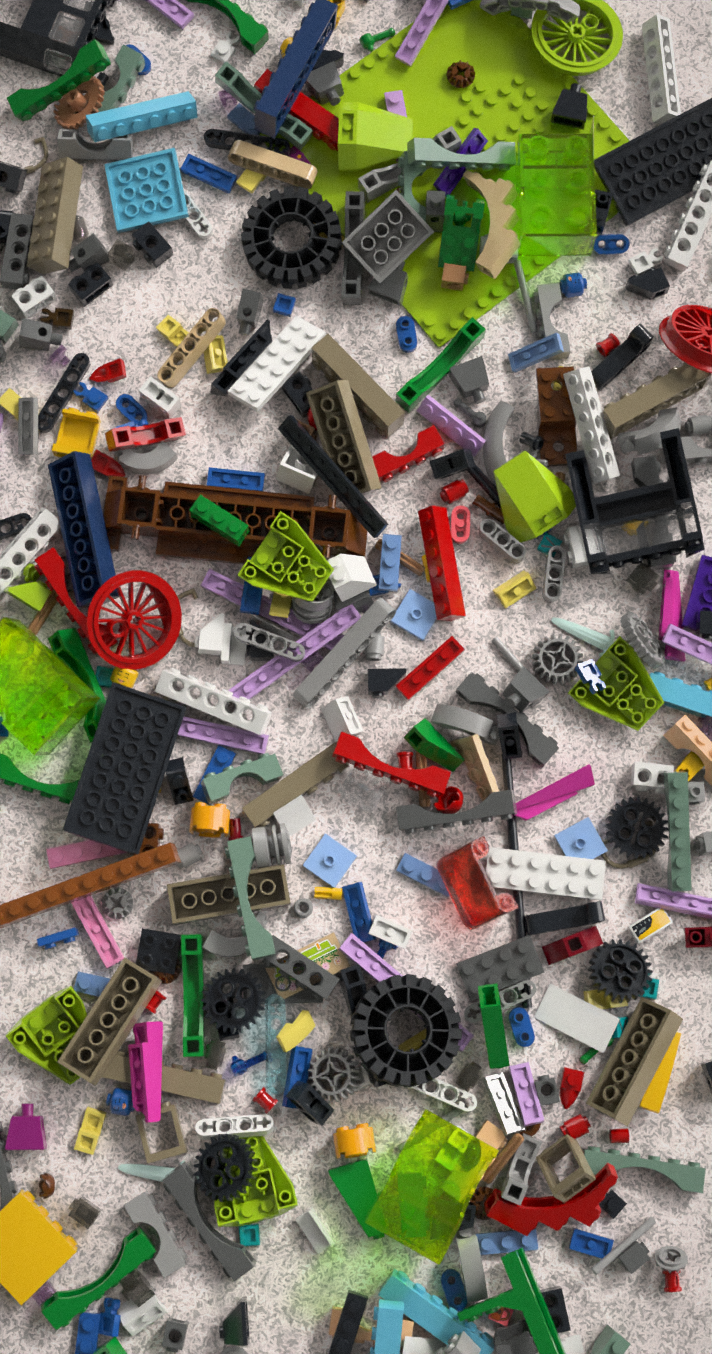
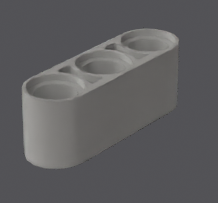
[479,519,526,564]
[542,546,566,603]

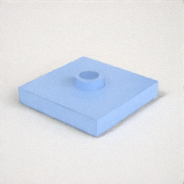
[390,589,437,641]
[554,817,608,859]
[303,834,357,888]

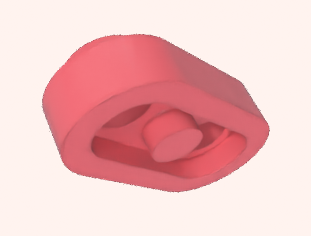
[451,505,470,544]

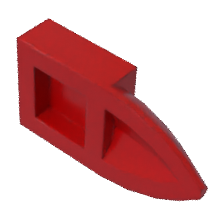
[89,358,127,383]
[91,449,126,477]
[560,1067,585,1109]

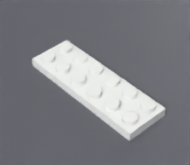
[228,316,326,412]
[484,847,606,901]

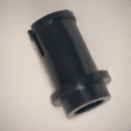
[519,432,544,451]

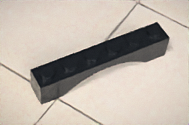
[336,964,387,1088]

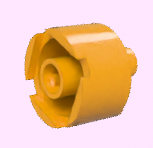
[189,802,230,838]
[333,1123,376,1159]

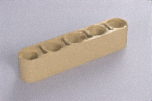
[228,140,318,189]
[157,308,226,388]

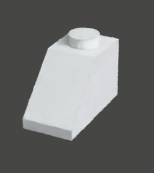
[195,614,224,656]

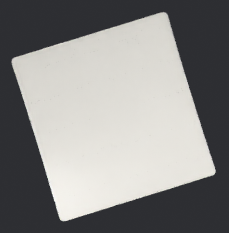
[273,795,316,836]

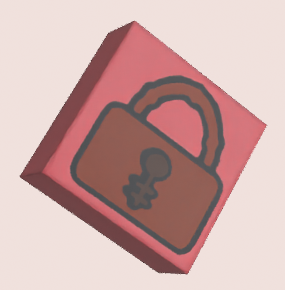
[488,1307,514,1327]

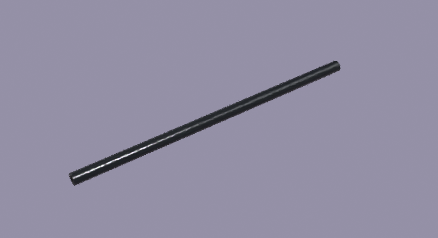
[501,754,532,1008]

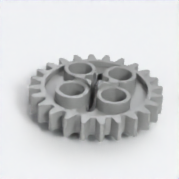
[620,611,665,668]

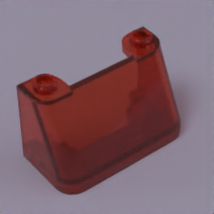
[437,836,519,930]

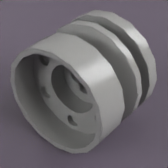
[292,578,334,624]
[252,823,292,869]

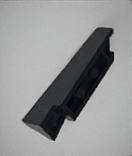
[210,319,272,397]

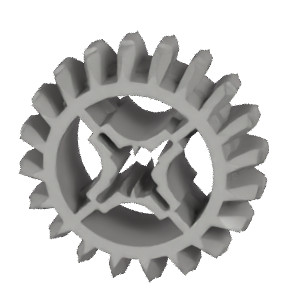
[531,634,583,685]
[308,1047,361,1102]

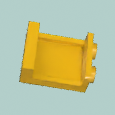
[52,408,101,457]

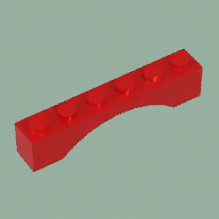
[34,547,119,654]
[331,731,451,798]

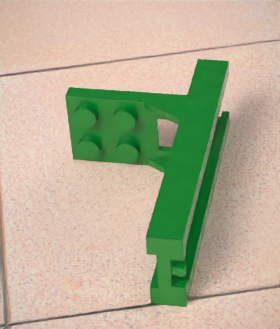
[438,194,485,272]
[457,1247,566,1354]

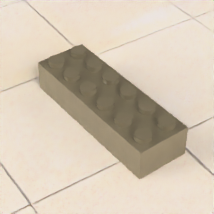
[27,157,83,274]
[312,334,405,439]
[603,362,712,440]
[306,380,382,500]
[167,864,291,925]
[58,957,162,1086]
[586,997,683,1127]

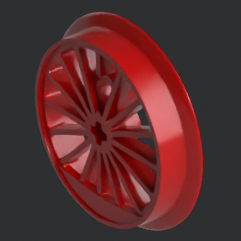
[659,305,712,373]
[87,570,182,670]

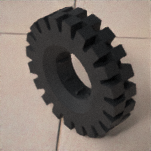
[241,186,342,289]
[350,974,462,1087]

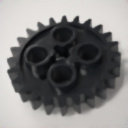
[605,796,668,860]
[588,939,653,1003]
[201,968,267,1034]
[193,1133,258,1202]

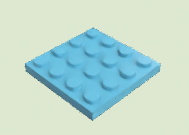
[104,148,189,233]

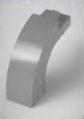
[618,407,682,454]
[113,441,178,475]
[431,704,499,746]
[202,911,268,957]
[501,1133,542,1206]
[454,1225,488,1303]

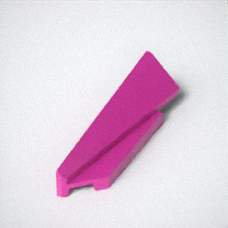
[658,569,686,662]
[514,764,595,821]
[128,1021,163,1123]

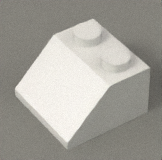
[275,445,318,494]
[327,554,377,602]

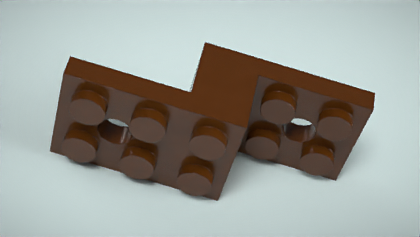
[536,366,578,467]

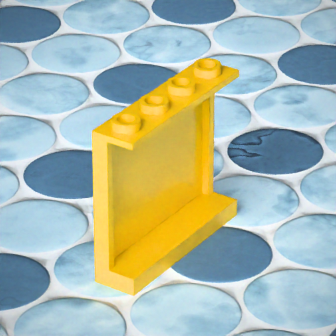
[0,1189,77,1305]

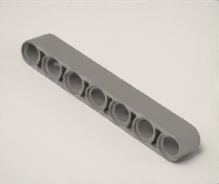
[293,598,396,709]

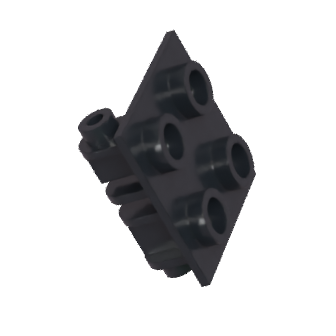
[136,928,181,974]

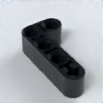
[591,323,654,391]
[524,901,606,935]

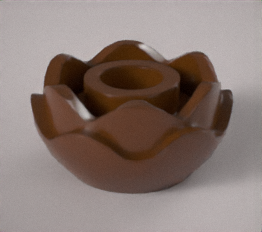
[39,1172,55,1199]

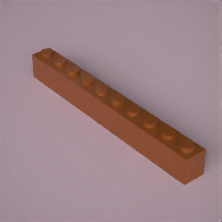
[0,842,181,929]

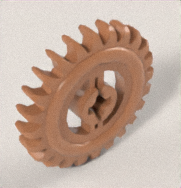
[53,76,104,129]

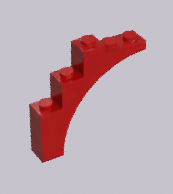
[484,1162,618,1236]

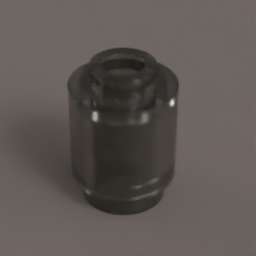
[72,215,89,244]
[202,1039,227,1070]
[455,1061,483,1092]

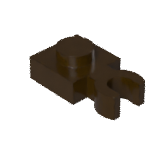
[40,307,75,330]

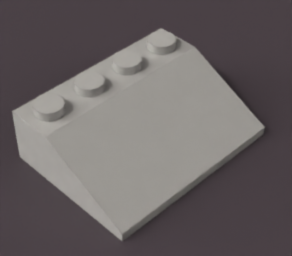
[341,190,434,284]

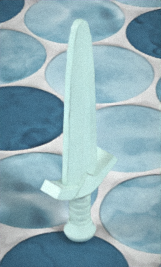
[551,617,615,657]
[118,1160,202,1185]

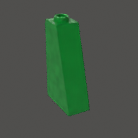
[478,983,510,1069]
[328,1158,388,1240]

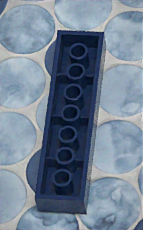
[253,0,338,139]
[48,451,119,609]

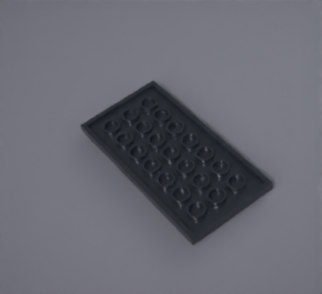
[594,98,712,227]
[62,682,187,855]

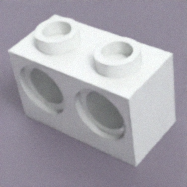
[12,275,57,319]
[139,376,181,419]
[631,762,674,794]

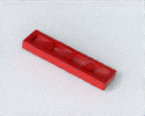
[395,636,465,701]

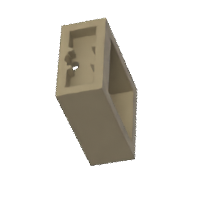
[135,1101,188,1164]
[536,1134,596,1203]

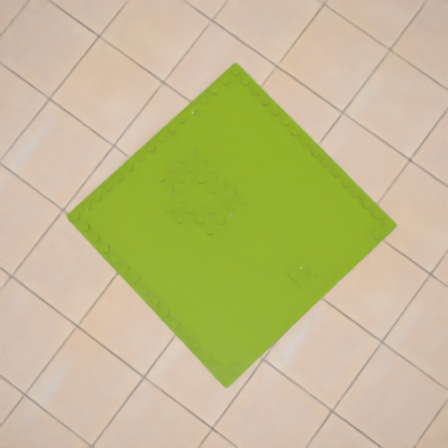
[259,0,630,347]

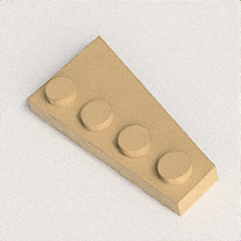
[450,734,499,801]

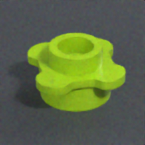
[23,564,40,582]

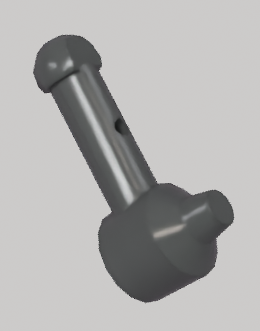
[453,398,486,428]

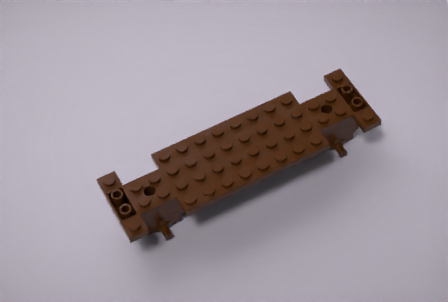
[103,475,371,565]

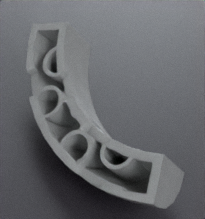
[479,0,580,23]
[482,401,515,488]

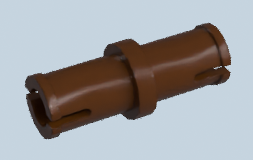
[472,494,504,524]

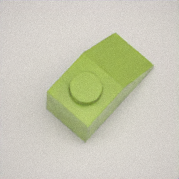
[3,580,52,611]

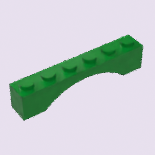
[186,0,269,54]
[7,39,111,122]
[395,317,486,413]
[48,628,106,743]
[0,753,79,805]
[181,934,205,1057]
[41,1226,156,1331]

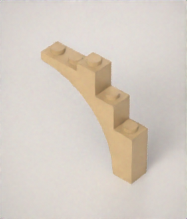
[463,170,521,279]

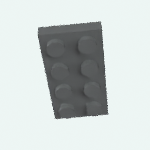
[456,935,545,1001]
[243,962,323,1004]

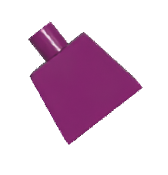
[5,1103,47,1150]

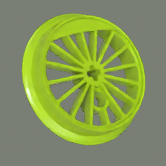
[531,0,623,76]

